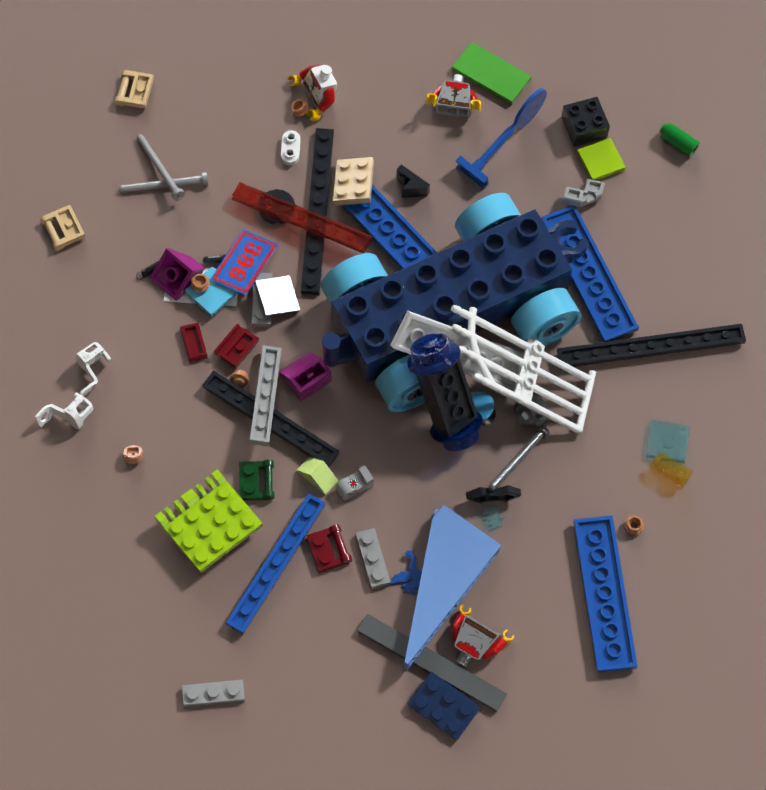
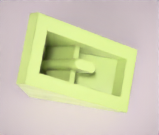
[297,457,338,496]

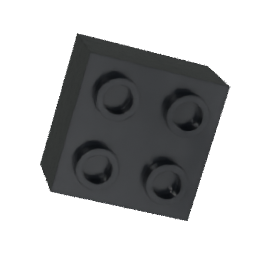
[561,96,610,147]

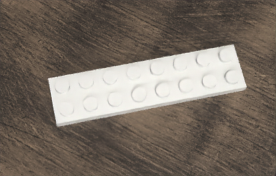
[391,311,524,391]

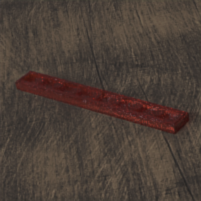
[231,182,372,254]

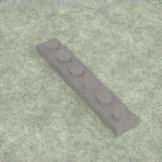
[249,345,282,446]

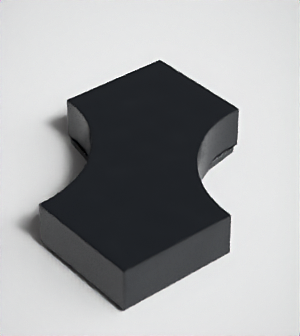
[466,485,522,504]

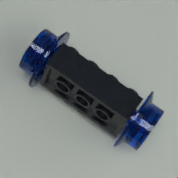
[407,333,483,451]

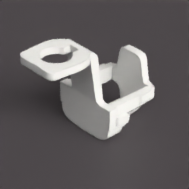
[75,342,111,397]
[35,392,93,430]

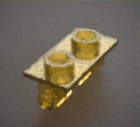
[650,451,694,488]

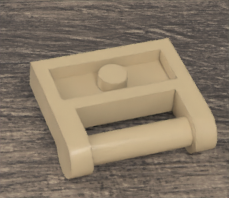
[114,70,154,109]
[40,205,86,251]

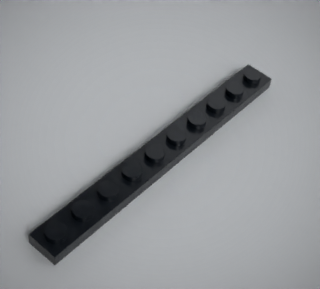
[301,128,334,295]
[556,323,746,367]

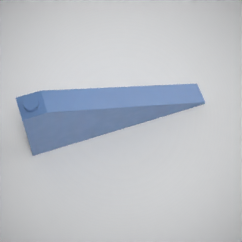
[403,505,501,671]

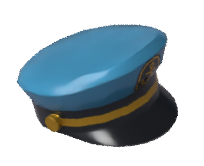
[471,392,496,425]

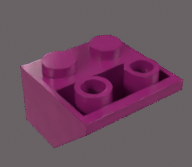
[279,351,332,401]

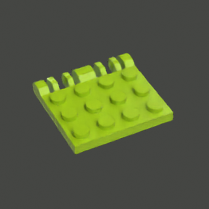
[154,469,263,573]

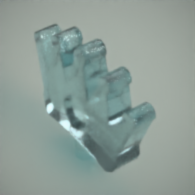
[482,506,505,532]

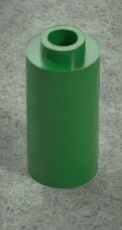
[659,122,700,157]

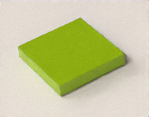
[577,138,626,181]

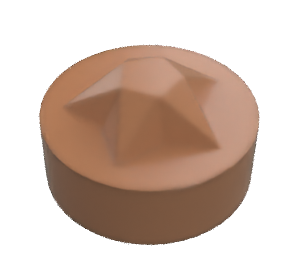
[123,445,143,464]

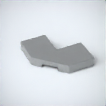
[562,179,605,207]

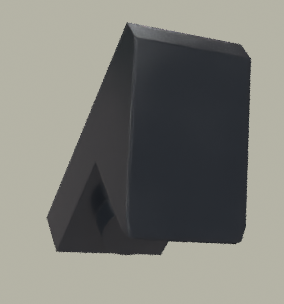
[396,164,430,198]

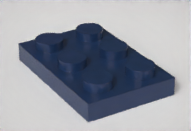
[408,671,481,741]

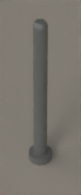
[489,425,549,491]

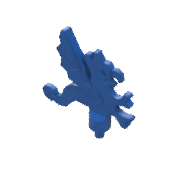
[390,550,422,595]

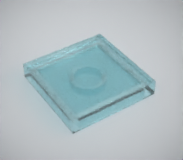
[646,420,690,463]

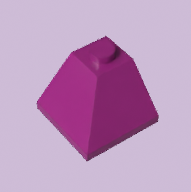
[150,248,205,301]

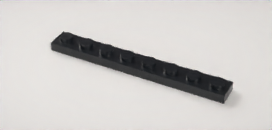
[202,370,339,467]

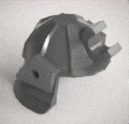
[514,392,550,428]

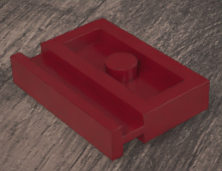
[214,324,259,369]

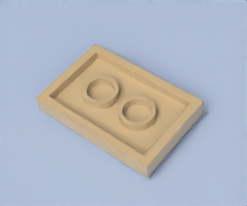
[333,157,374,206]

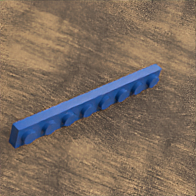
[226,493,326,635]

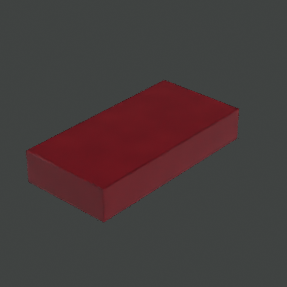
[180,322,208,363]

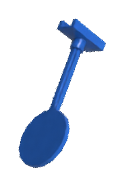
[456,88,547,189]

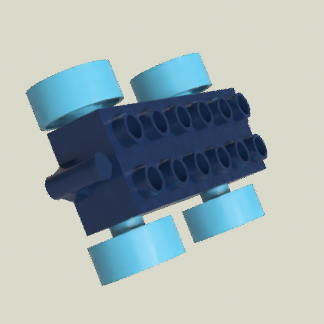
[321,193,589,412]

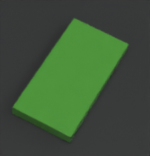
[452,42,531,105]

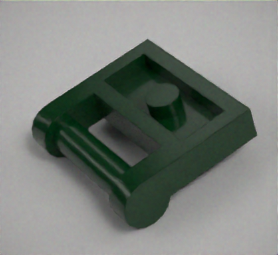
[239,459,275,501]

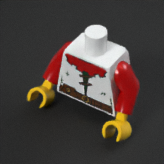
[287,64,337,121]

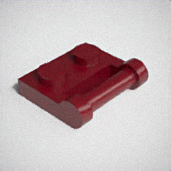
[306,524,352,573]

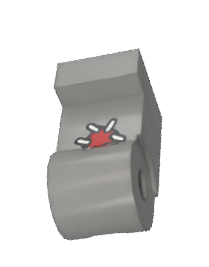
[335,465,374,500]

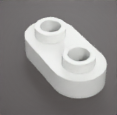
[281,130,300,166]

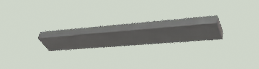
[357,614,507,712]

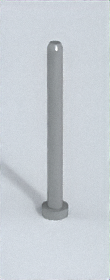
[137,134,185,201]
[119,172,208,193]

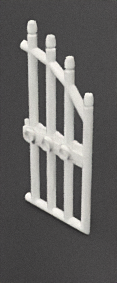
[451,305,596,435]

